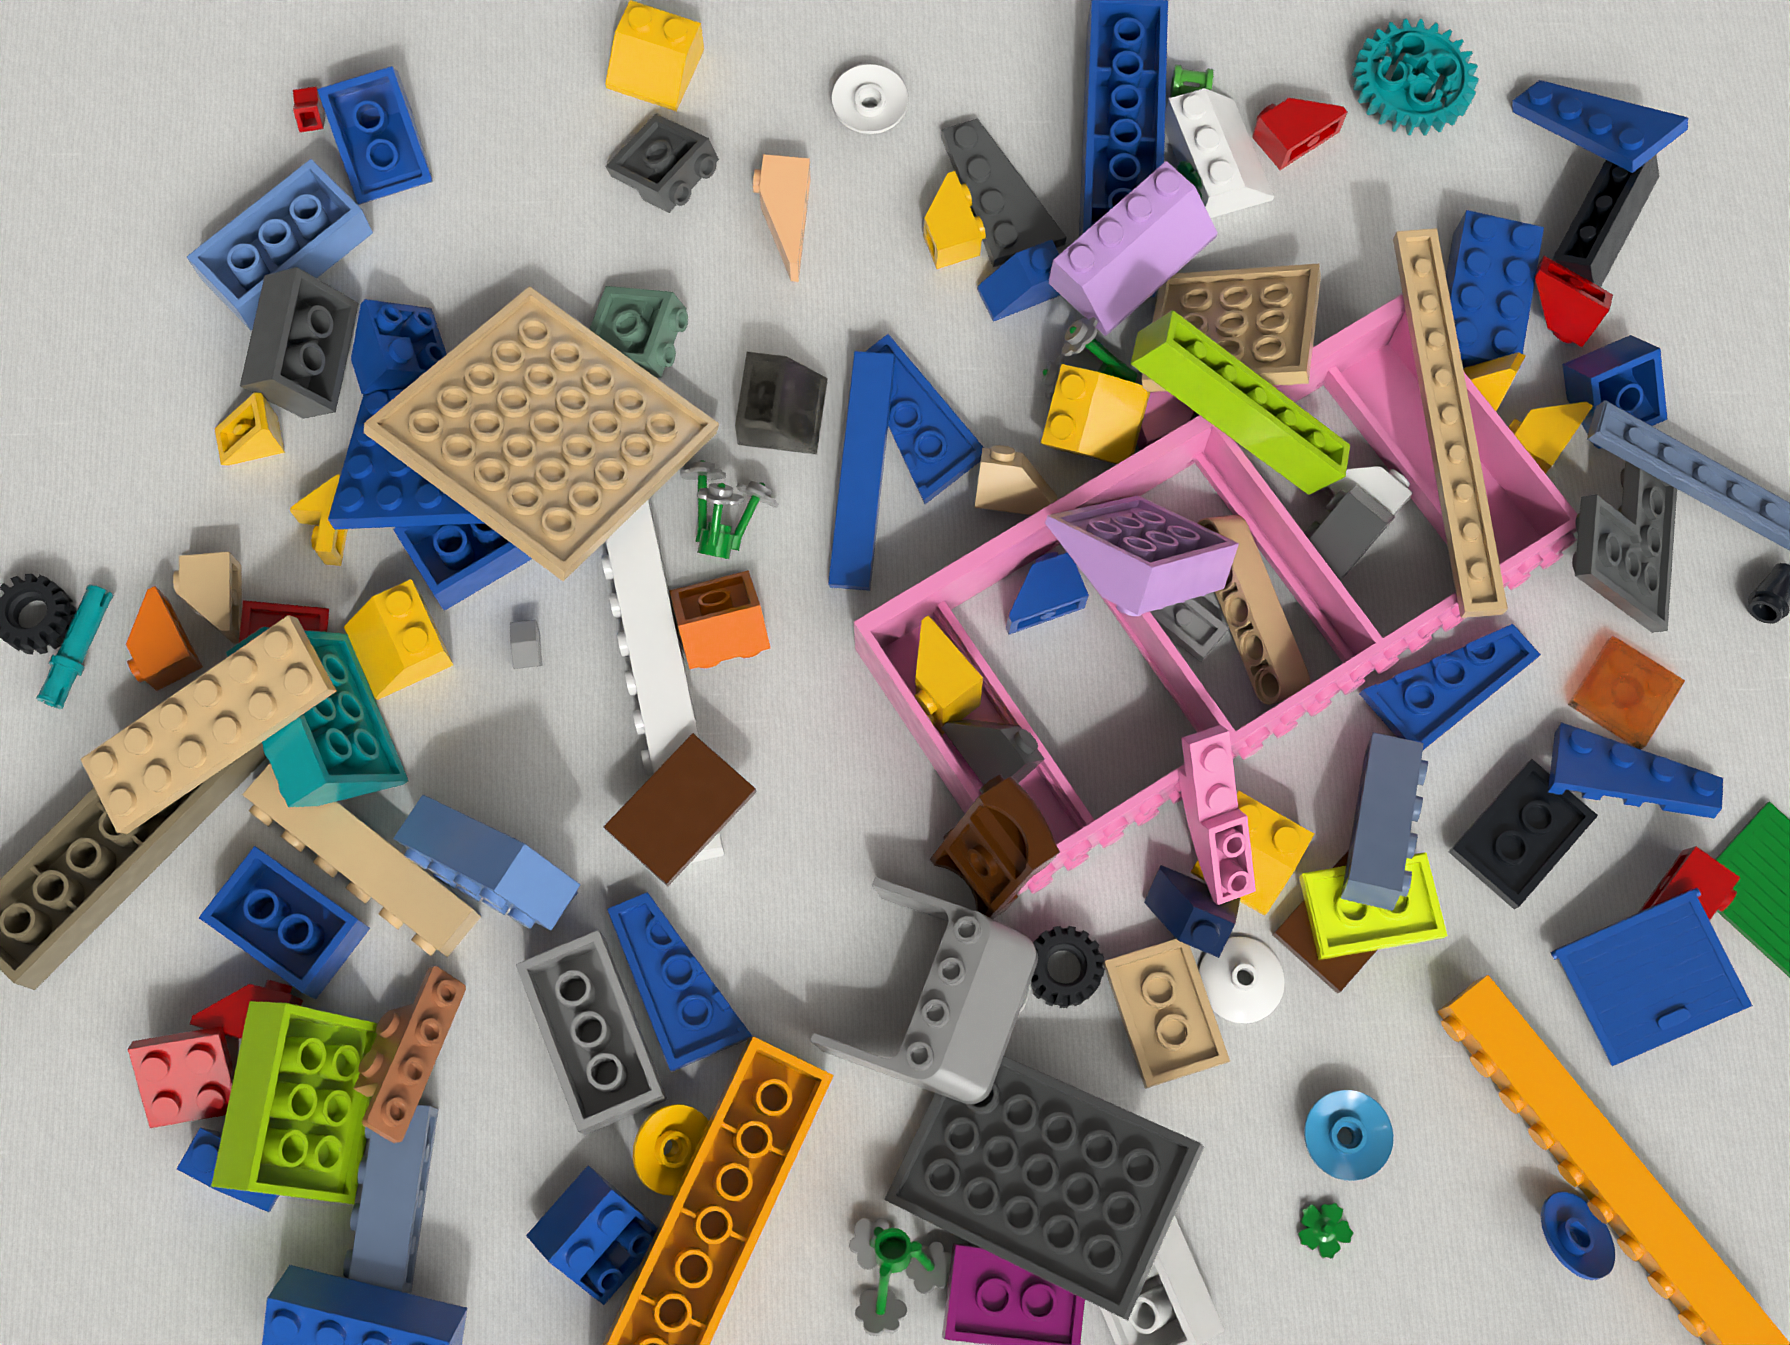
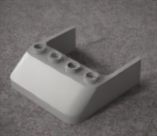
[811,877,1038,1104]

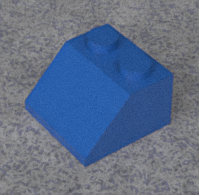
[1562,335,1668,449]

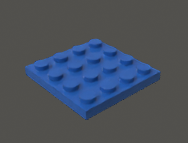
[328,389,484,530]

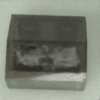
[735,352,828,455]

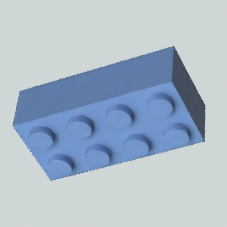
[187,159,373,331]
[393,795,581,930]

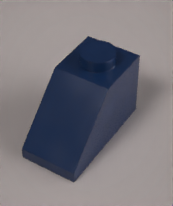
[1144,865,1241,958]

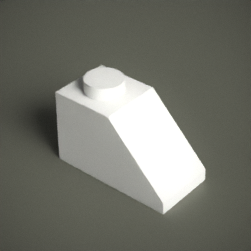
[1322,466,1412,516]

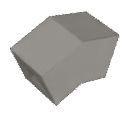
[510,620,543,669]

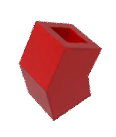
[293,86,325,133]

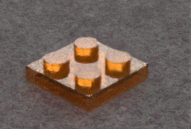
[1568,636,1685,749]

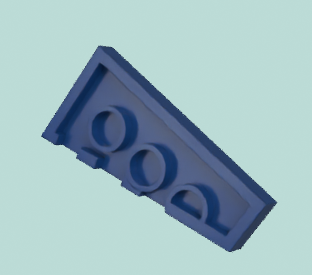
[607,892,753,1072]

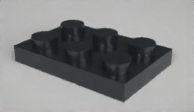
[1448,759,1598,910]

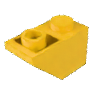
[923,171,986,269]

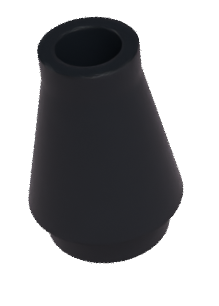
[1748,563,1790,624]

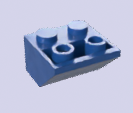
[526,1165,658,1305]

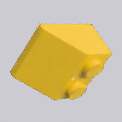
[605,0,704,112]
[1041,364,1150,464]
[344,579,454,700]
[914,615,983,735]
[1190,791,1314,916]

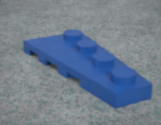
[1512,80,1688,173]
[865,334,984,505]
[1359,624,1541,750]
[1548,722,1723,819]

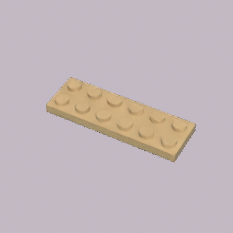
[80,615,336,834]

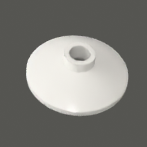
[832,64,908,134]
[1199,937,1284,1024]

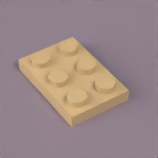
[1103,939,1230,1089]

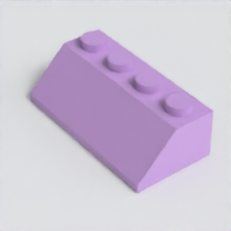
[1049,161,1218,336]

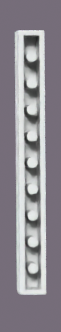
[601,499,725,863]

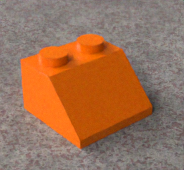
[669,570,771,669]

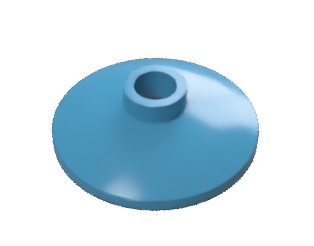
[1304,1090,1394,1181]

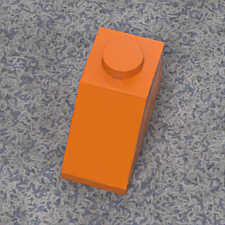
[126,586,203,691]

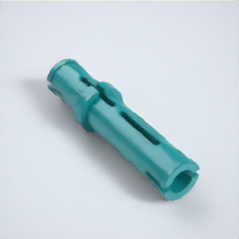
[36,585,114,709]

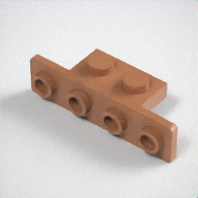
[353,966,466,1143]

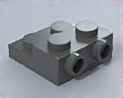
[606,114,719,213]

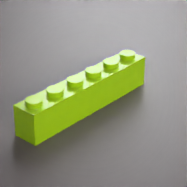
[1131,310,1350,495]

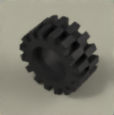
[0,574,76,655]
[1031,926,1105,1008]

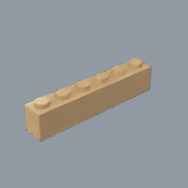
[242,763,481,958]

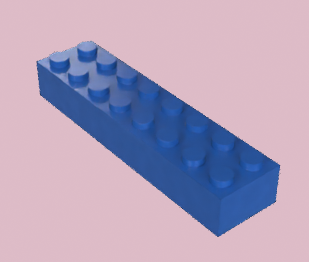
[1079,0,1168,298]

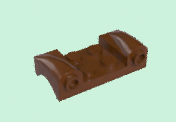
[930,774,1060,919]

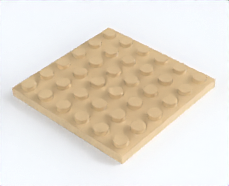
[364,286,719,581]

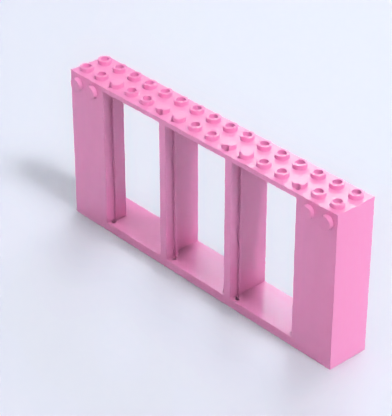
[854,294,1577,895]

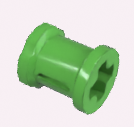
[1170,64,1214,98]

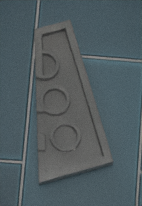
[941,118,1067,267]

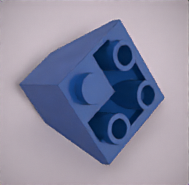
[351,299,447,395]

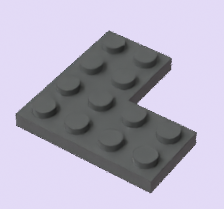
[1572,461,1677,633]

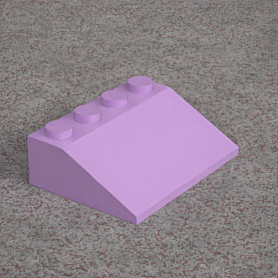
[1045,495,1239,616]

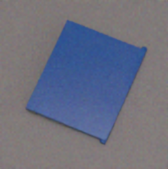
[1550,888,1753,1066]

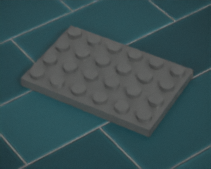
[884,1056,1204,1321]

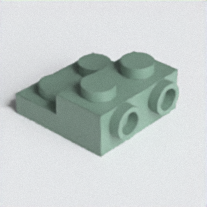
[590,286,688,378]

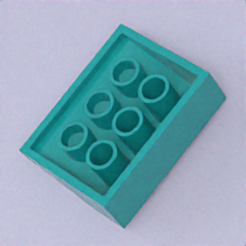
[226,627,409,807]

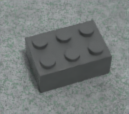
[240,267,359,419]

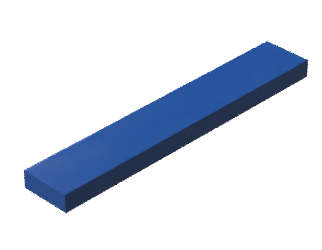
[828,351,895,591]

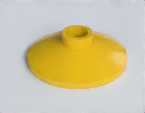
[633,1104,709,1196]

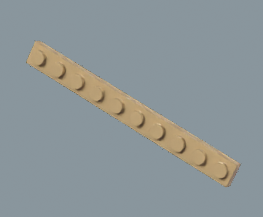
[1393,228,1508,618]

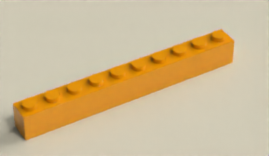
[1437,975,1790,1345]

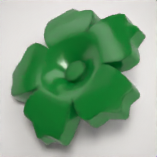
[1298,1203,1354,1259]

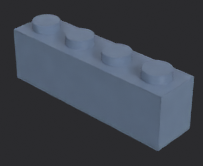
[1341,732,1428,911]
[343,1105,439,1293]

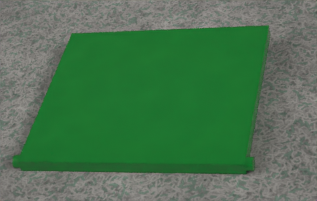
[1715,802,1790,978]

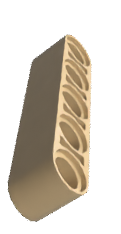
[1197,514,1310,705]

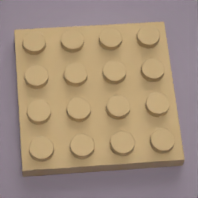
[1141,263,1321,392]

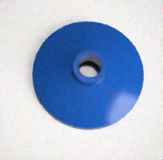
[1541,1192,1615,1280]

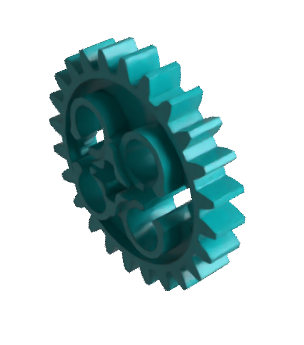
[1352,19,1479,136]

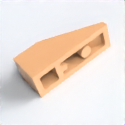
[753,154,811,282]

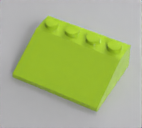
[211,1001,378,1205]

